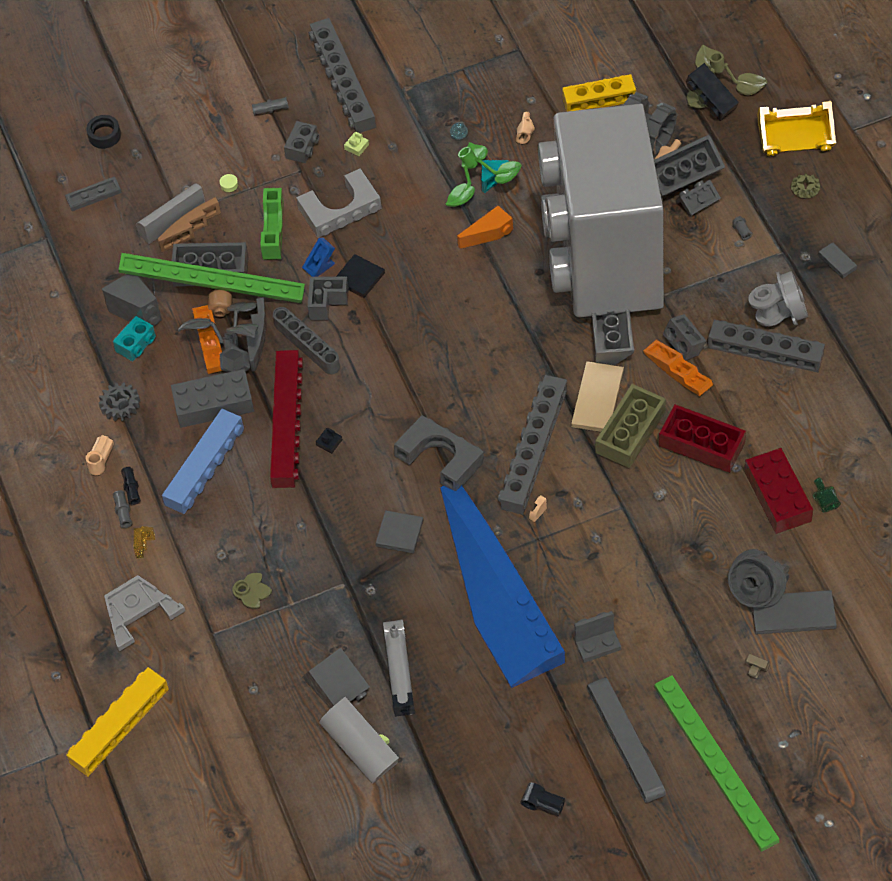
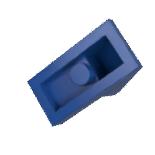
[302,238,335,277]

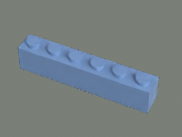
[162,409,244,514]

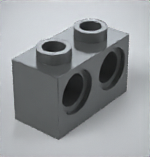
[284,121,319,163]
[663,314,706,360]

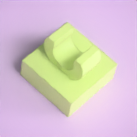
[344,132,369,156]

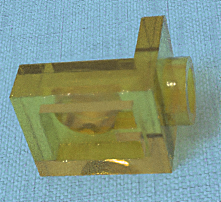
[134,526,155,558]

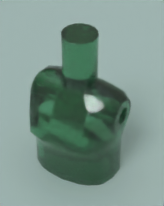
[813,478,841,512]

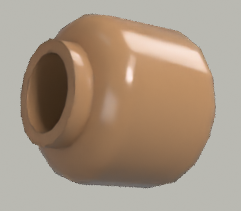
[208,289,232,317]

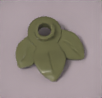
[232,573,272,609]

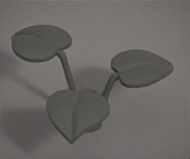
[178,302,258,351]

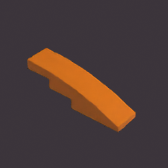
[192,305,223,374]
[643,340,713,396]

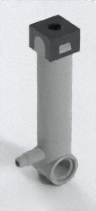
[383,620,415,717]

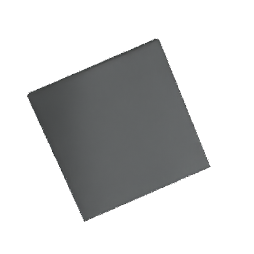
[376,510,424,553]

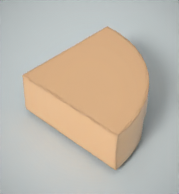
[529,496,547,522]

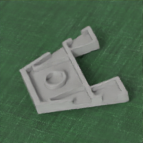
[104,575,185,651]

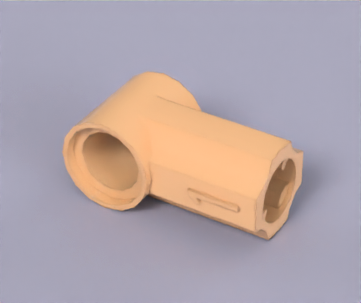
[86,435,114,475]

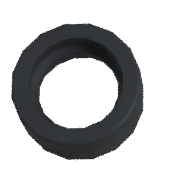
[86,115,121,149]

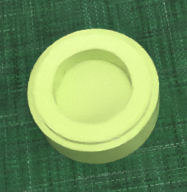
[220,174,238,192]

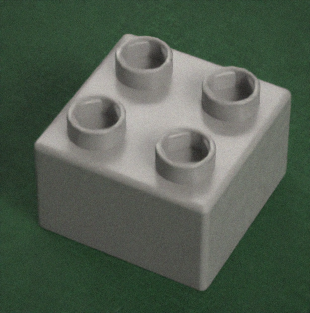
[538,103,664,317]

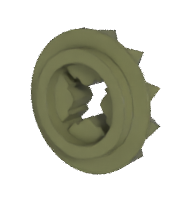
[791,173,820,198]

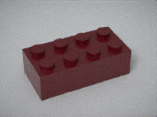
[659,404,746,473]
[744,448,813,534]

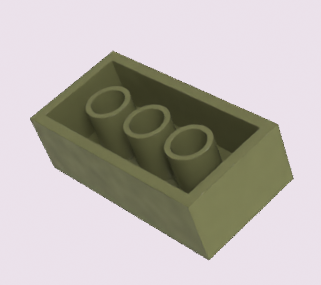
[595,384,666,468]

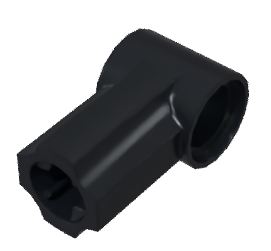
[520,783,565,816]

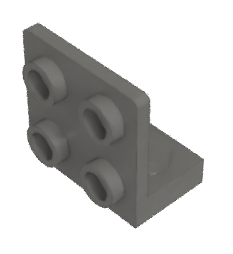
[574,611,621,663]

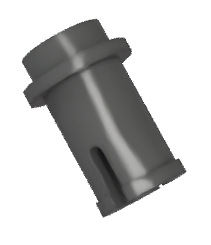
[732,216,753,240]

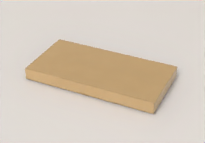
[571,362,624,432]

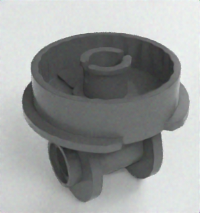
[728,549,789,608]

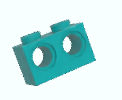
[113,316,156,362]

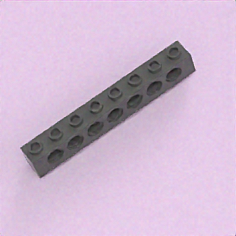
[308,18,376,133]
[498,375,567,515]

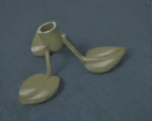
[687,45,768,108]

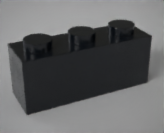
[686,63,739,121]

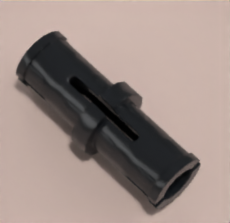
[121,467,141,505]

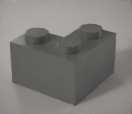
[308,277,349,320]

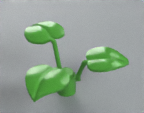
[445,142,522,206]

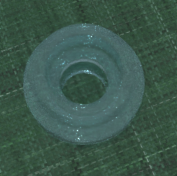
[450,123,468,139]

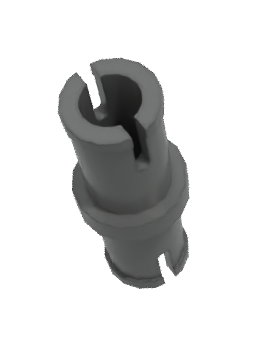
[252,97,289,115]
[113,490,132,528]

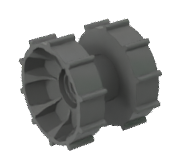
[624,92,678,158]

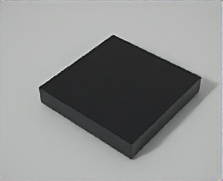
[336,254,385,298]

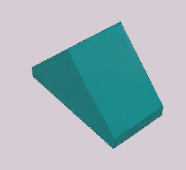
[482,160,509,193]

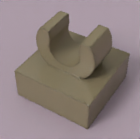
[746,654,770,678]

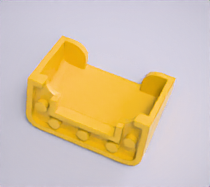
[757,101,836,156]

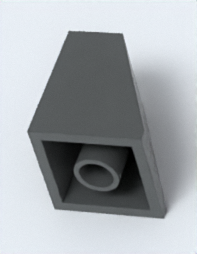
[102,274,162,326]
[302,648,370,709]

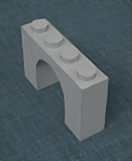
[296,169,382,238]

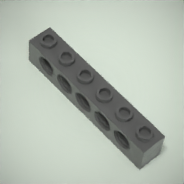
[708,319,825,373]

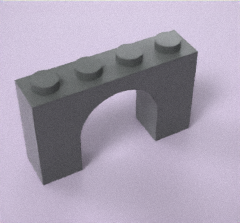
[394,415,484,491]

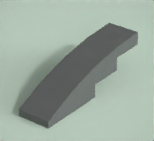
[246,297,267,371]

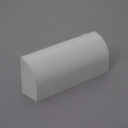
[136,183,205,244]
[319,697,399,784]

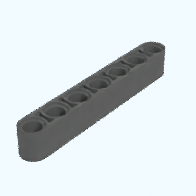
[587,677,666,803]

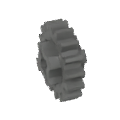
[98,382,140,421]

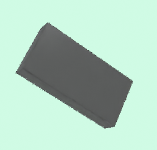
[818,242,857,279]

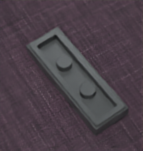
[65,176,122,211]

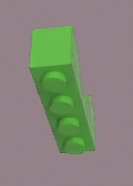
[261,188,284,259]

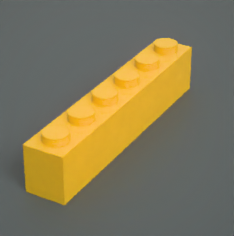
[67,667,169,777]

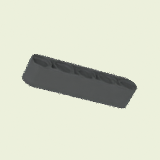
[273,307,340,374]

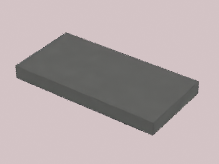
[752,590,837,634]

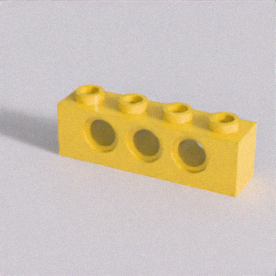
[562,74,636,112]

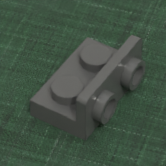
[676,180,721,217]

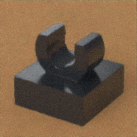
[315,428,343,454]

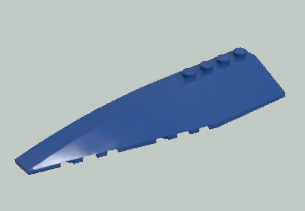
[440,485,565,688]

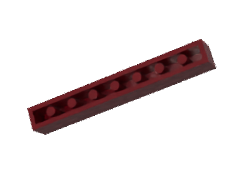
[270,350,303,488]

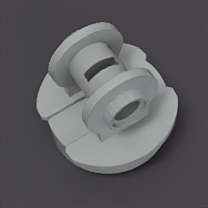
[748,271,808,326]

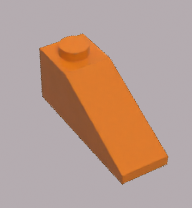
[457,206,513,249]

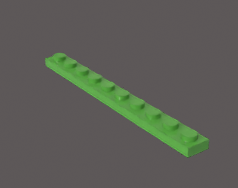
[119,253,305,303]
[654,676,779,852]

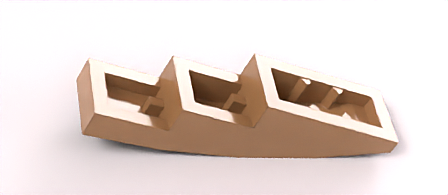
[158,197,221,252]

